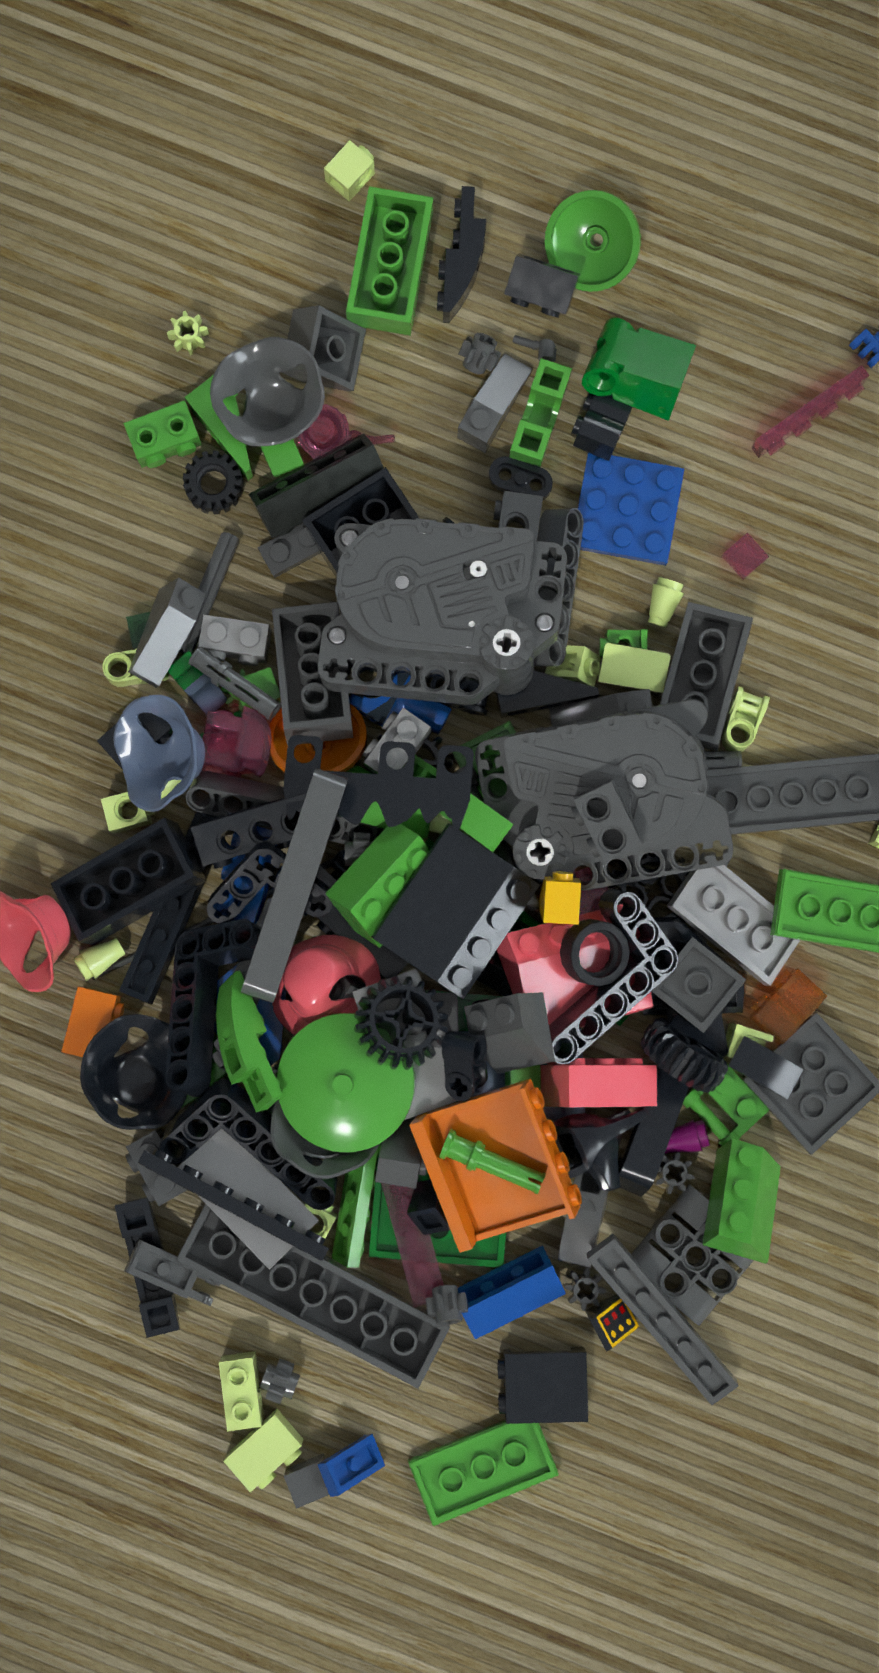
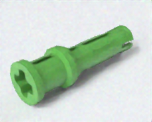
[439,1129,546,1195]

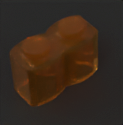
[749,968,827,1045]

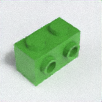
[123,400,202,468]

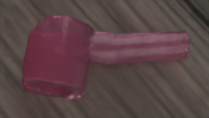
[348,430,395,445]

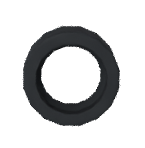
[560,919,630,986]

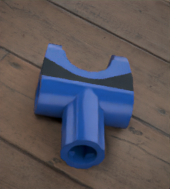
[349,673,452,735]

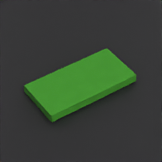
[770,869,879,953]
[408,1420,559,1526]

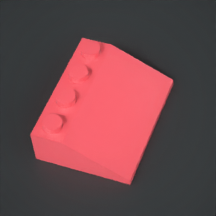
[497,904,653,1028]

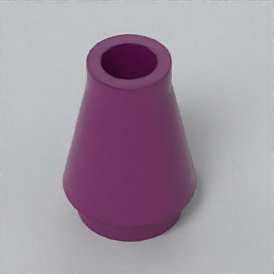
[665,1119,710,1154]

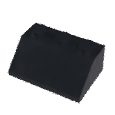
[302,467,420,578]

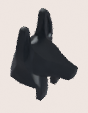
[552,1109,648,1191]

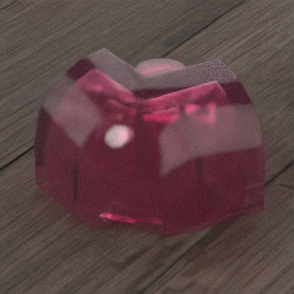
[201,706,271,778]

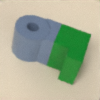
[168,651,227,717]

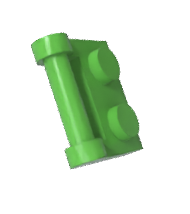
[683,1067,769,1146]

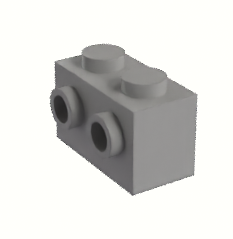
[198,614,272,666]
[363,708,431,774]

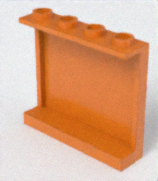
[409,1078,582,1253]

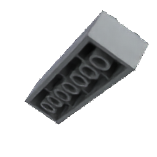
[176,1204,450,1389]

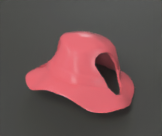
[0,890,71,992]
[272,935,381,1036]

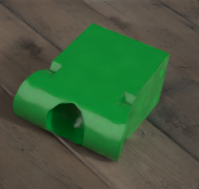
[582,318,696,421]

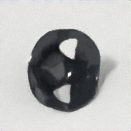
[80,1014,187,1130]

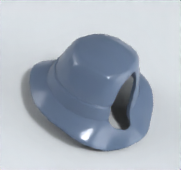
[113,695,205,812]

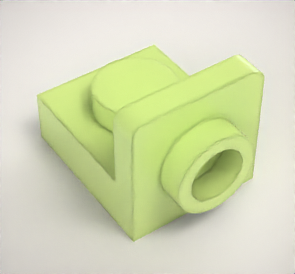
[545,645,601,687]

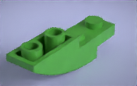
[413,755,513,852]
[216,971,283,1112]

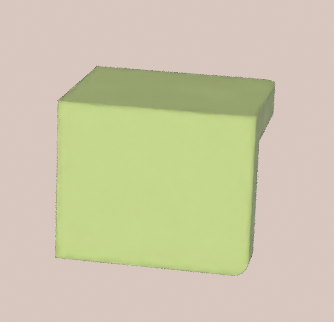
[725,1023,774,1058]

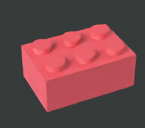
[540,1058,657,1107]

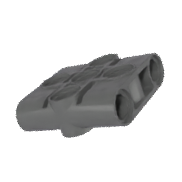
[631,1184,754,1326]

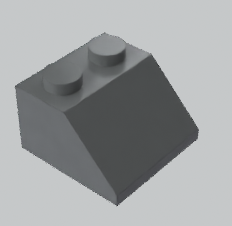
[282,305,366,392]
[464,992,555,1074]

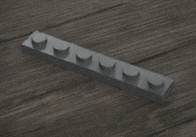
[586,1234,739,1405]

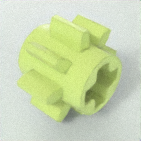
[167,311,209,355]

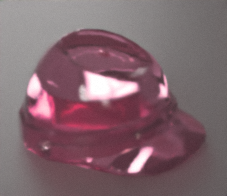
[297,404,352,460]

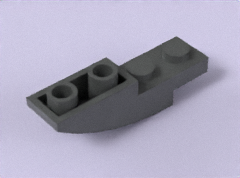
[558,1133,622,1268]

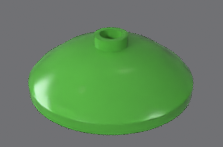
[545,190,641,292]

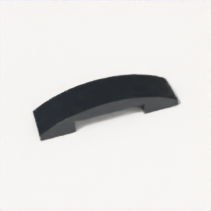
[114,1197,180,1338]

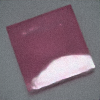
[722,533,769,580]

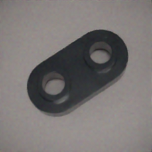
[489,456,553,500]

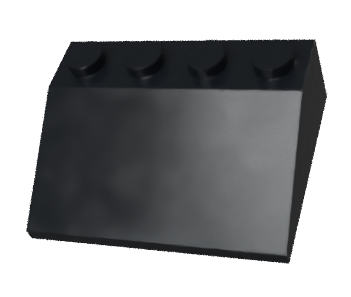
[371,823,540,999]

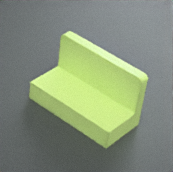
[597,642,671,693]

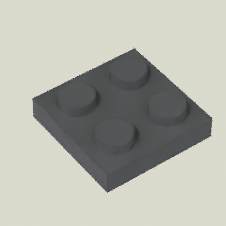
[652,937,746,1033]

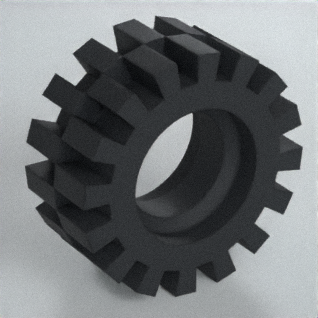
[183,450,244,515]

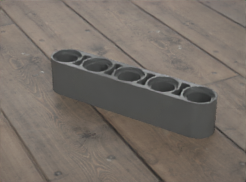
[534,508,584,666]

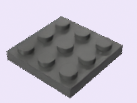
[742,1012,879,1155]

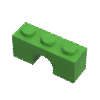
[509,358,572,467]

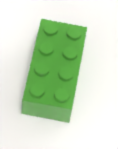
[346,186,433,336]

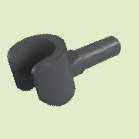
[513,335,557,362]

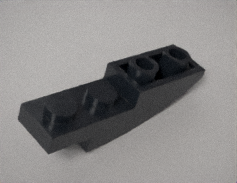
[437,186,486,323]

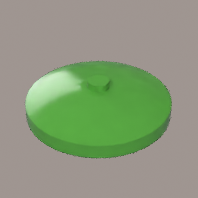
[277,1013,415,1152]

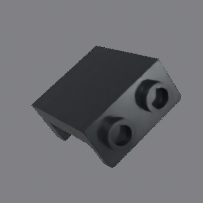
[497,1347,588,1424]

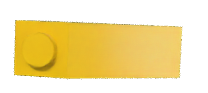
[539,871,581,925]

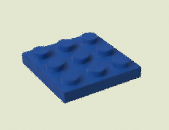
[578,453,684,566]

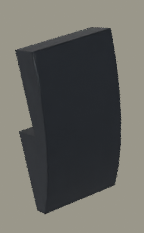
[728,1036,803,1099]

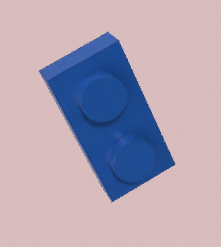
[317,1434,385,1497]

